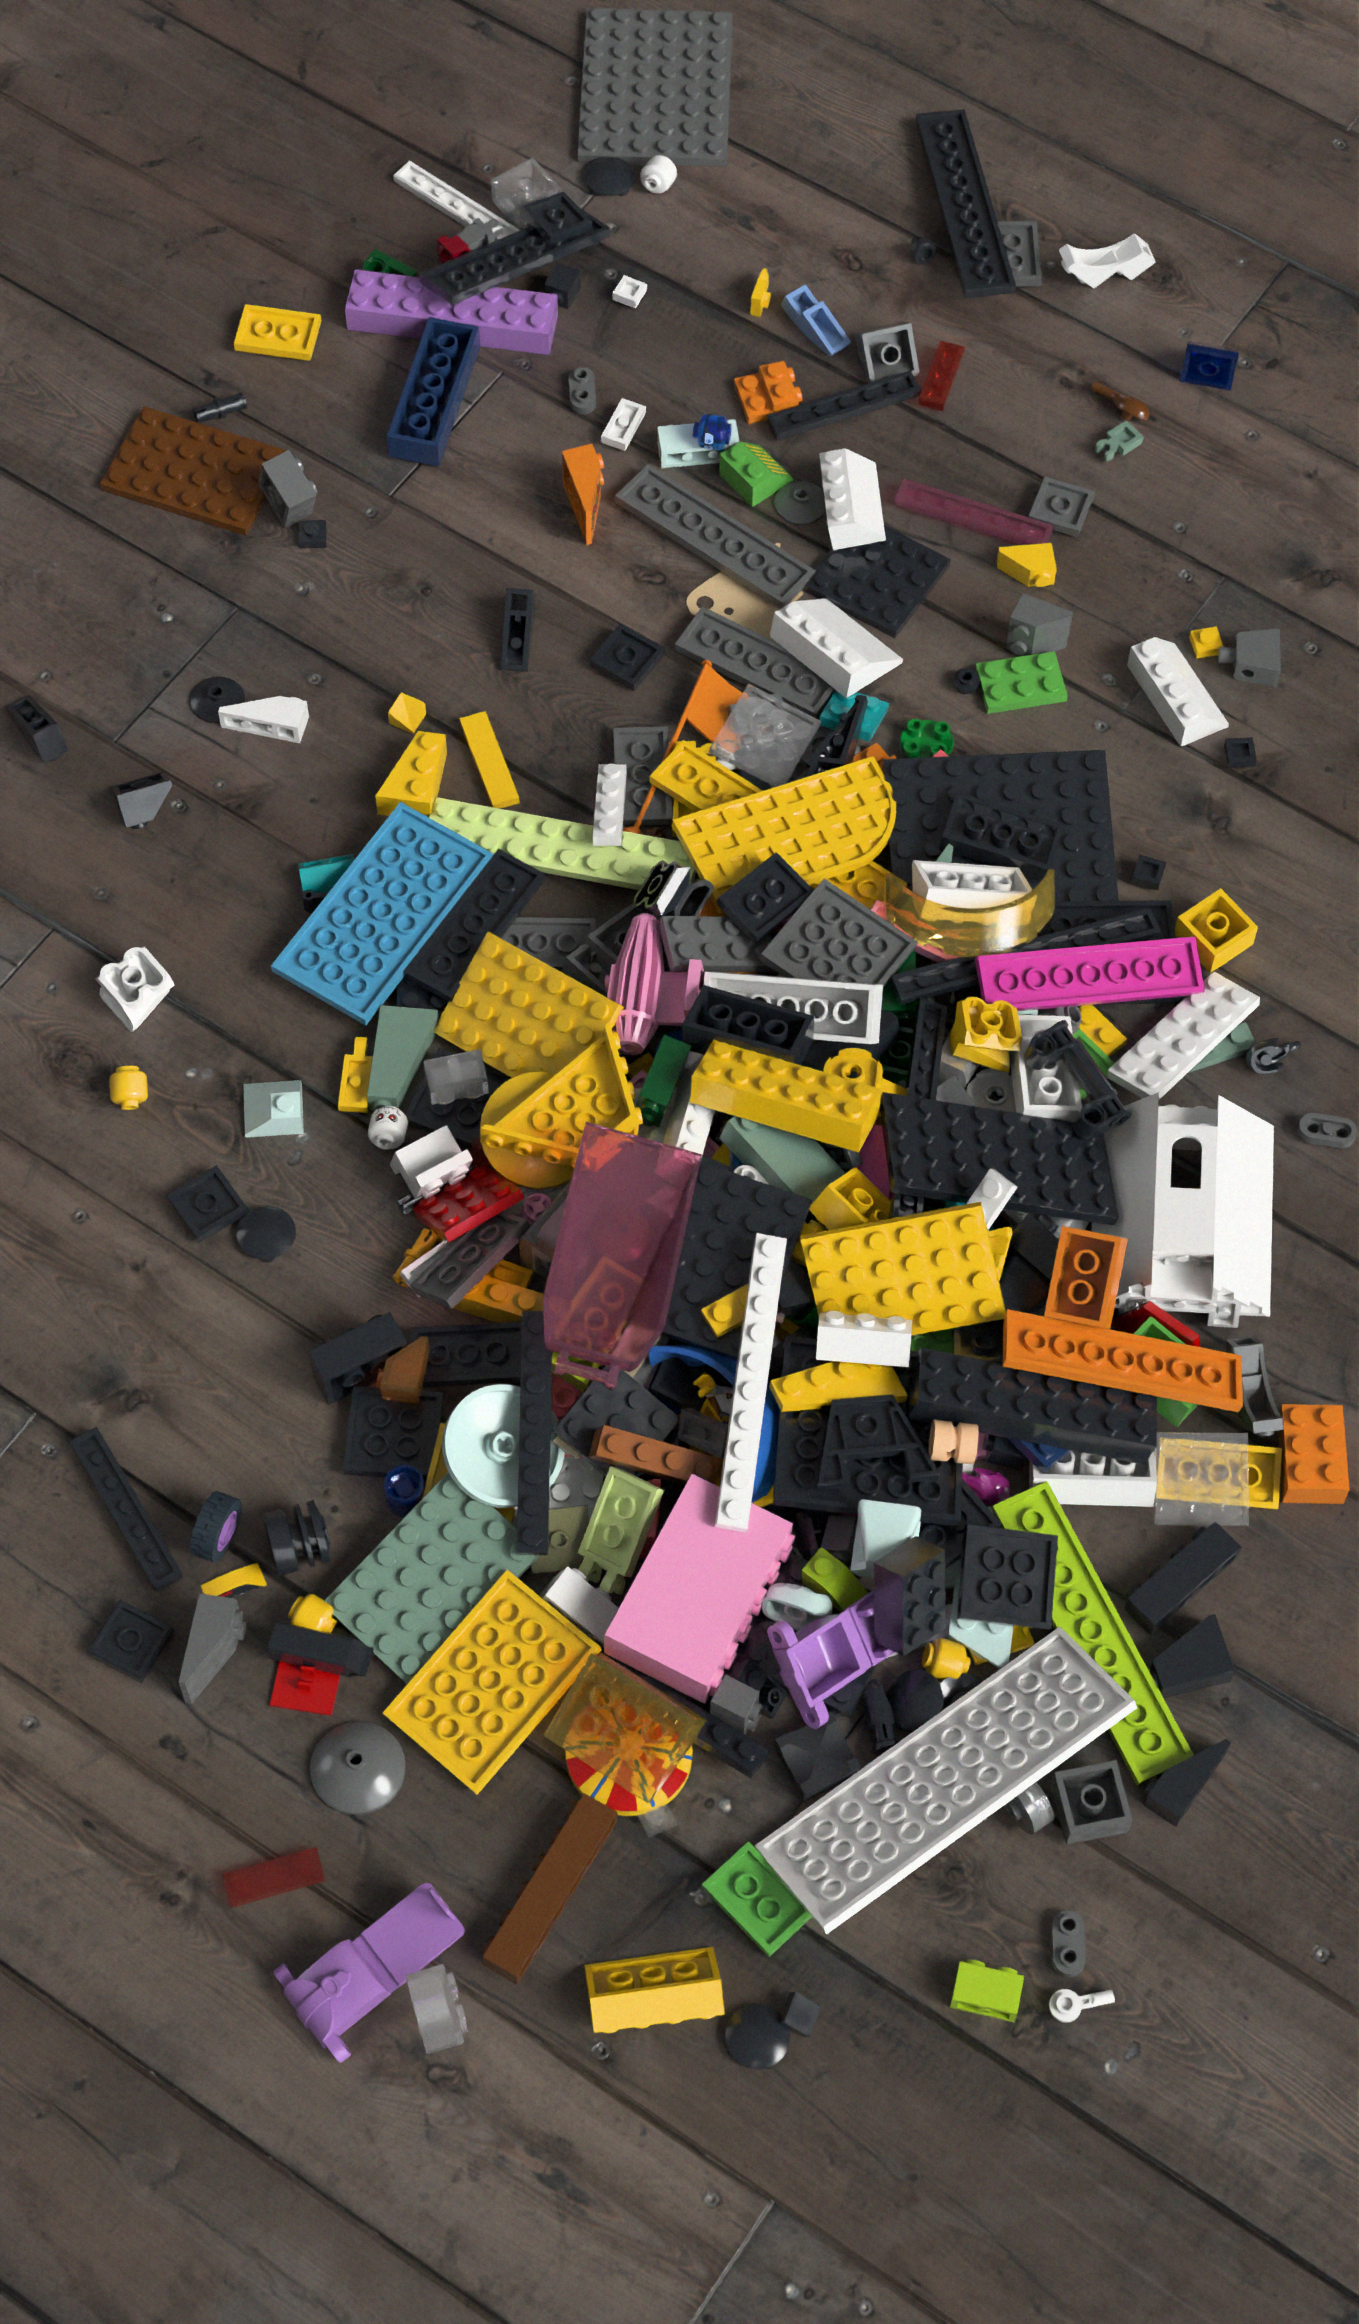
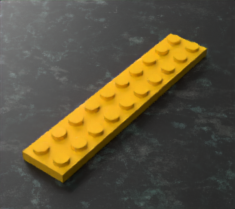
[649,740,908,910]

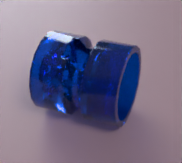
[384,1465,425,1518]

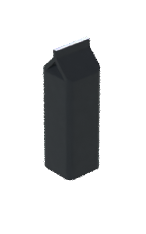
[268,1621,374,1678]

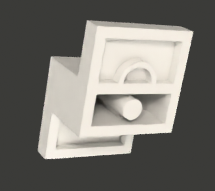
[390,1125,473,1199]

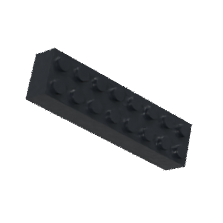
[908,1348,1157,1464]

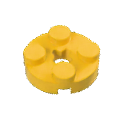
[823,1048,883,1088]

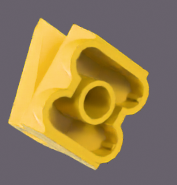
[949,997,1022,1073]

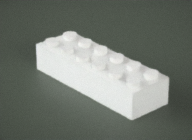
[704,971,883,1044]

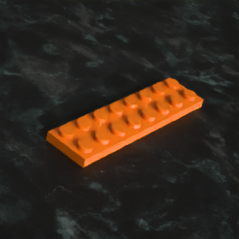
[1003,1309,1243,1412]

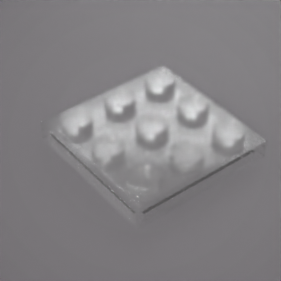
[709,684,821,787]
[1154,1432,1249,1526]

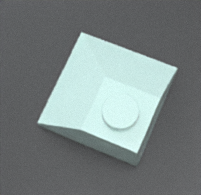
[244,1080,304,1137]

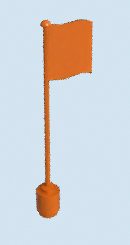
[622,660,771,835]

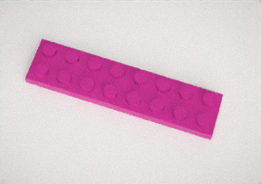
[975,937,1205,1012]

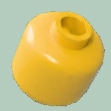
[109,1066,148,1110]
[288,1594,337,1633]
[921,1638,970,1681]

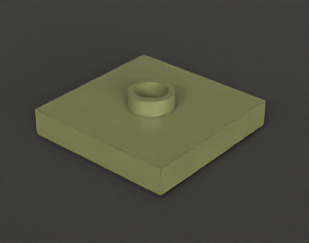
[531,1505,589,1574]

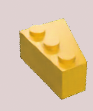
[376,731,447,817]

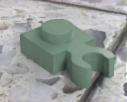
[1095,420,1144,462]

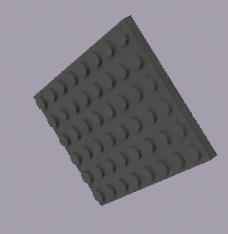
[578,8,733,167]

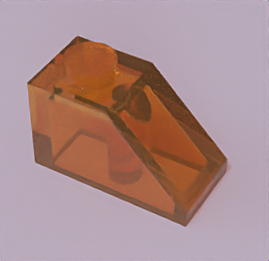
[377,1336,430,1404]

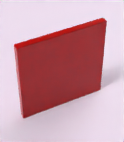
[270,1661,340,1716]

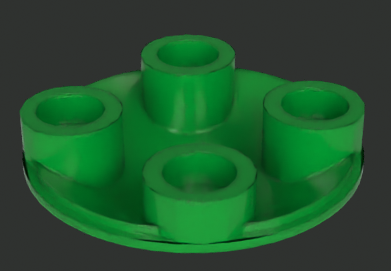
[899,719,954,758]

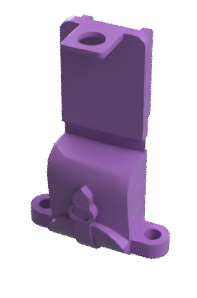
[768,1590,894,1729]
[273,1883,465,2063]

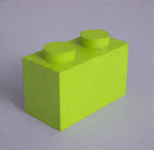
[950,1960,1024,2022]

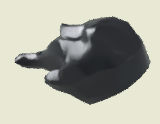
[1245,1038,1301,1074]

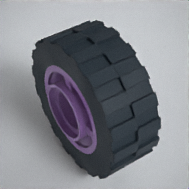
[189,1491,242,1563]

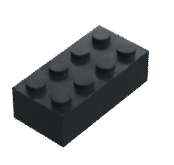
[682,985,814,1065]

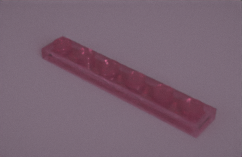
[894,479,1054,545]

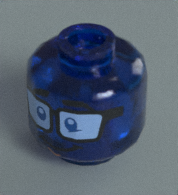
[693,414,732,450]

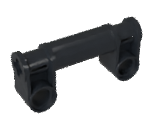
[1024,1020,1132,1140]

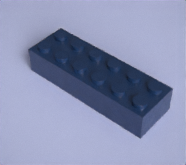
[387,317,480,466]

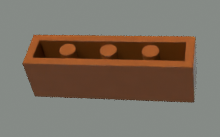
[589,1425,721,1486]

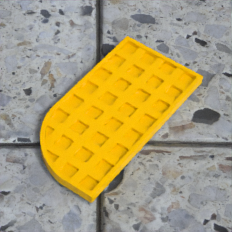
[672,756,896,914]

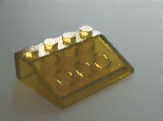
[544,1653,706,1803]

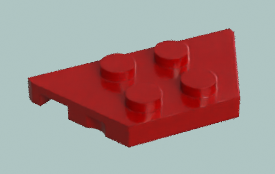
[1111,1301,1200,1347]

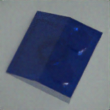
[1180,341,1239,391]

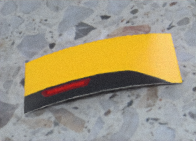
[201,1563,267,1598]

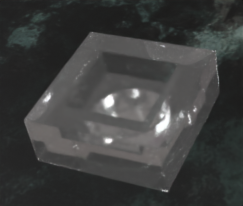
[637,1803,677,1838]

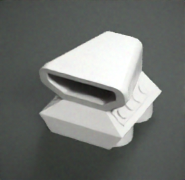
[95,947,175,1032]

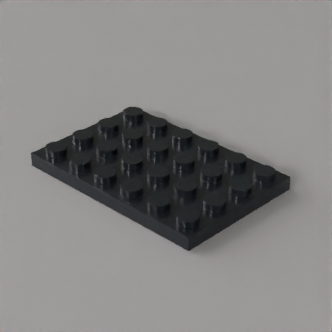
[635,1161,812,1361]

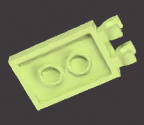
[578,1466,664,1595]

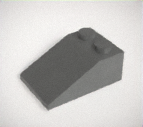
[179,1593,246,1704]

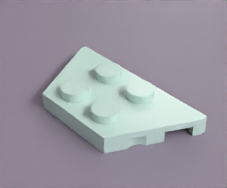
[948,1575,1013,1670]

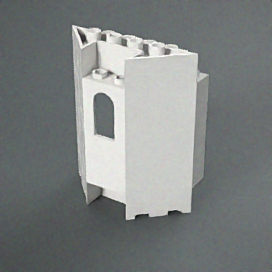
[1091,1092,1274,1328]

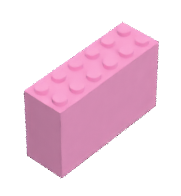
[604,1474,795,1704]

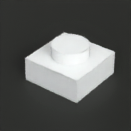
[613,275,647,309]

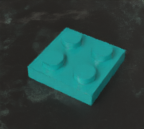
[819,690,889,742]

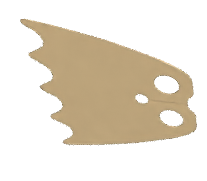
[686,543,804,643]

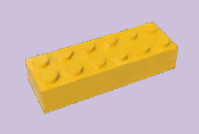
[690,1040,881,1153]

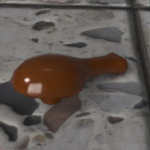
[1090,382,1150,422]

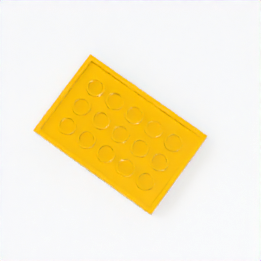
[434,932,624,1078]
[801,1202,1006,1336]
[383,1570,602,1795]

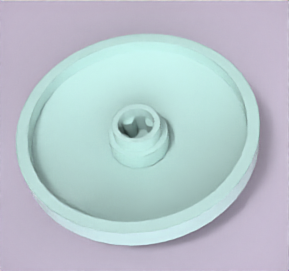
[442,1384,565,1508]

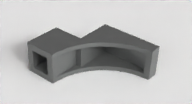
[1226,1336,1284,1436]

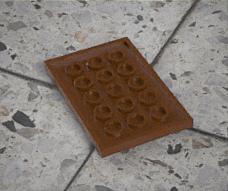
[100,406,288,536]

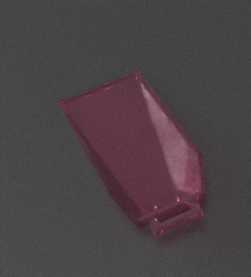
[543,1122,702,1389]

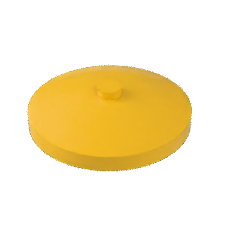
[480,1072,579,1190]

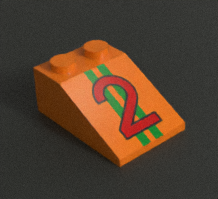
[562,444,604,545]

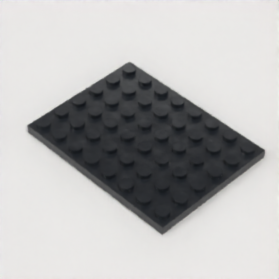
[883,750,1119,911]

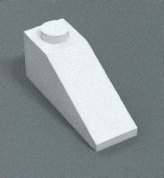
[218,696,309,743]

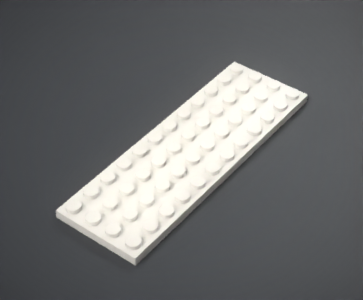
[755,1627,1137,1935]

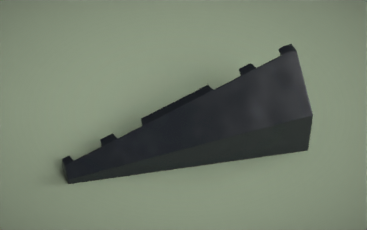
[793,695,868,781]

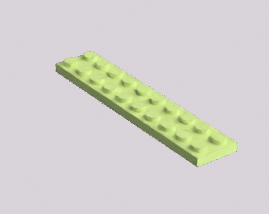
[429,797,696,890]

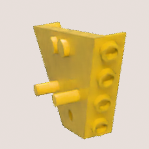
[480,1022,643,1172]

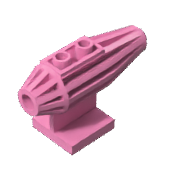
[605,913,705,1055]

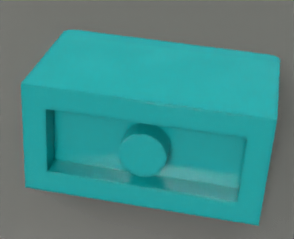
[298,854,355,893]

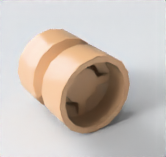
[928,1420,978,1465]

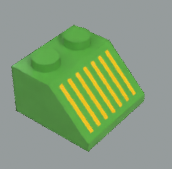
[719,441,793,507]

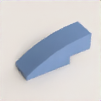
[781,284,852,356]

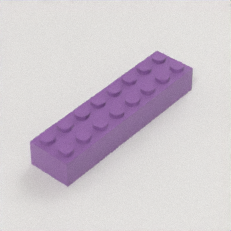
[345,270,558,355]

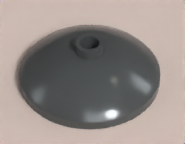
[310,1721,406,1815]

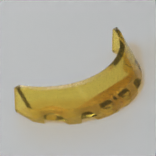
[882,869,1055,957]

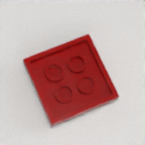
[412,1165,525,1243]

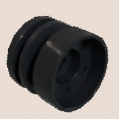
[262,1500,330,1576]

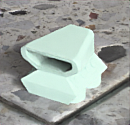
[850,1500,921,1578]

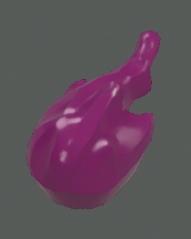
[962,1468,1010,1506]

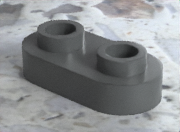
[569,367,596,415]
[1298,1113,1358,1148]
[1051,1910,1086,1978]

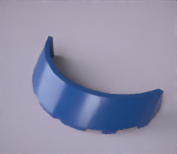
[646,1345,779,1503]

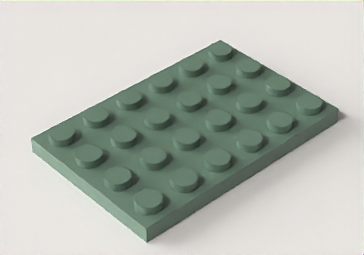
[325,1472,540,1685]

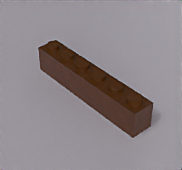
[481,1793,617,1985]

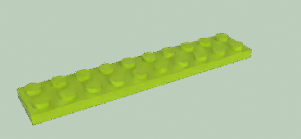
[992,1481,1194,1786]

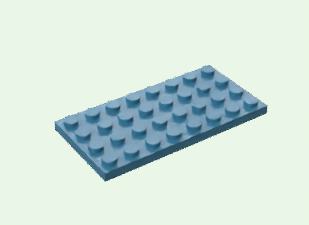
[271,802,493,1025]

